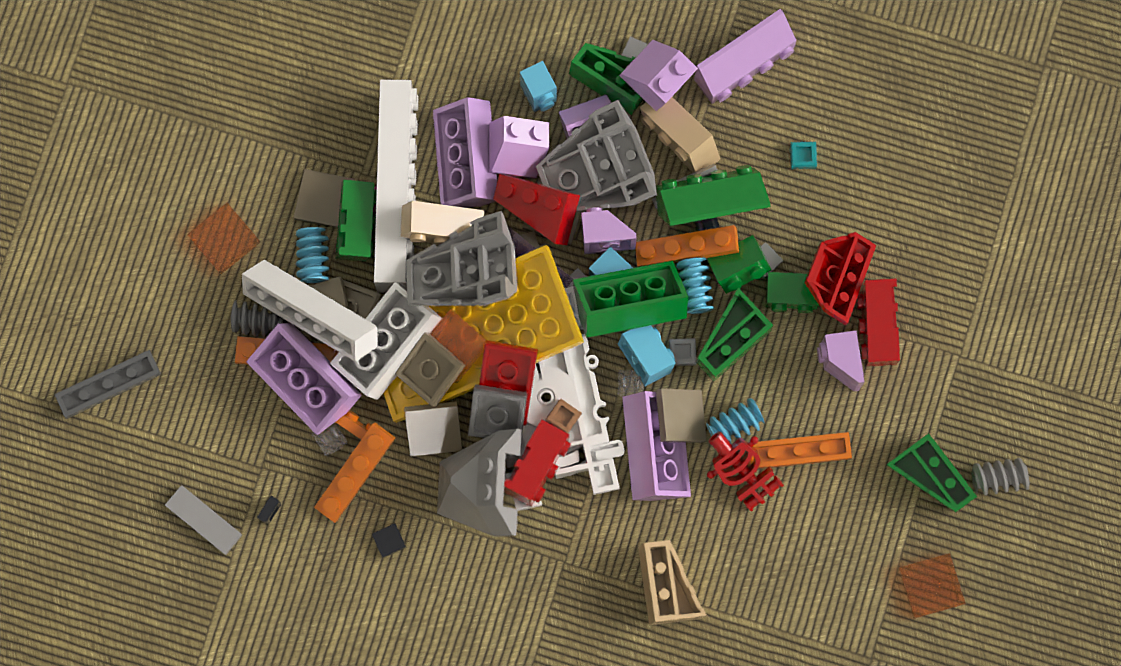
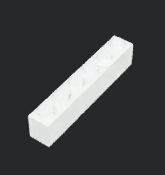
[242,260,377,362]

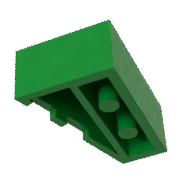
[569,43,644,115]
[335,180,377,262]
[696,287,773,382]
[886,433,977,513]

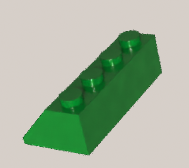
[656,165,771,226]
[573,261,688,338]

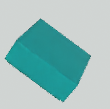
[790,142,817,169]

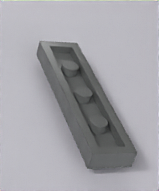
[54,350,161,419]

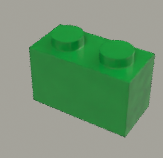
[707,235,772,294]
[765,272,819,313]

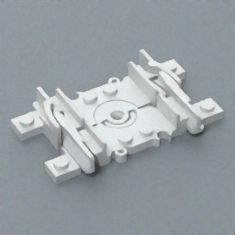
[504,287,625,511]

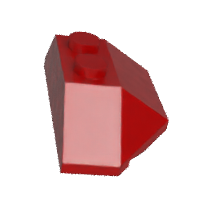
[804,232,876,325]

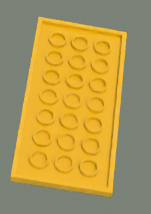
[383,245,584,423]

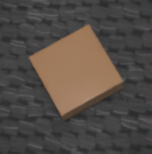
[545,398,582,433]

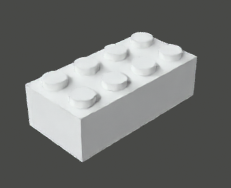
[330,282,443,400]

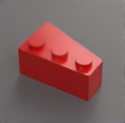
[493,174,580,245]
[856,278,900,367]
[504,419,572,507]

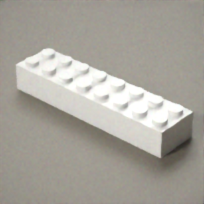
[374,80,418,293]

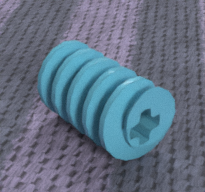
[296,227,329,283]
[676,258,714,314]
[706,398,765,444]

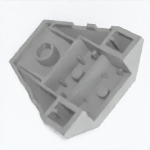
[536,100,657,212]
[406,211,517,306]
[437,429,521,537]

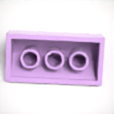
[694,9,796,104]
[433,97,497,208]
[247,323,362,435]
[623,391,691,501]

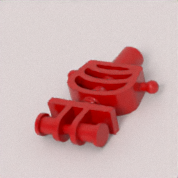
[707,431,784,512]

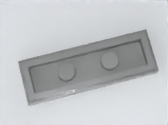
[165,485,242,555]

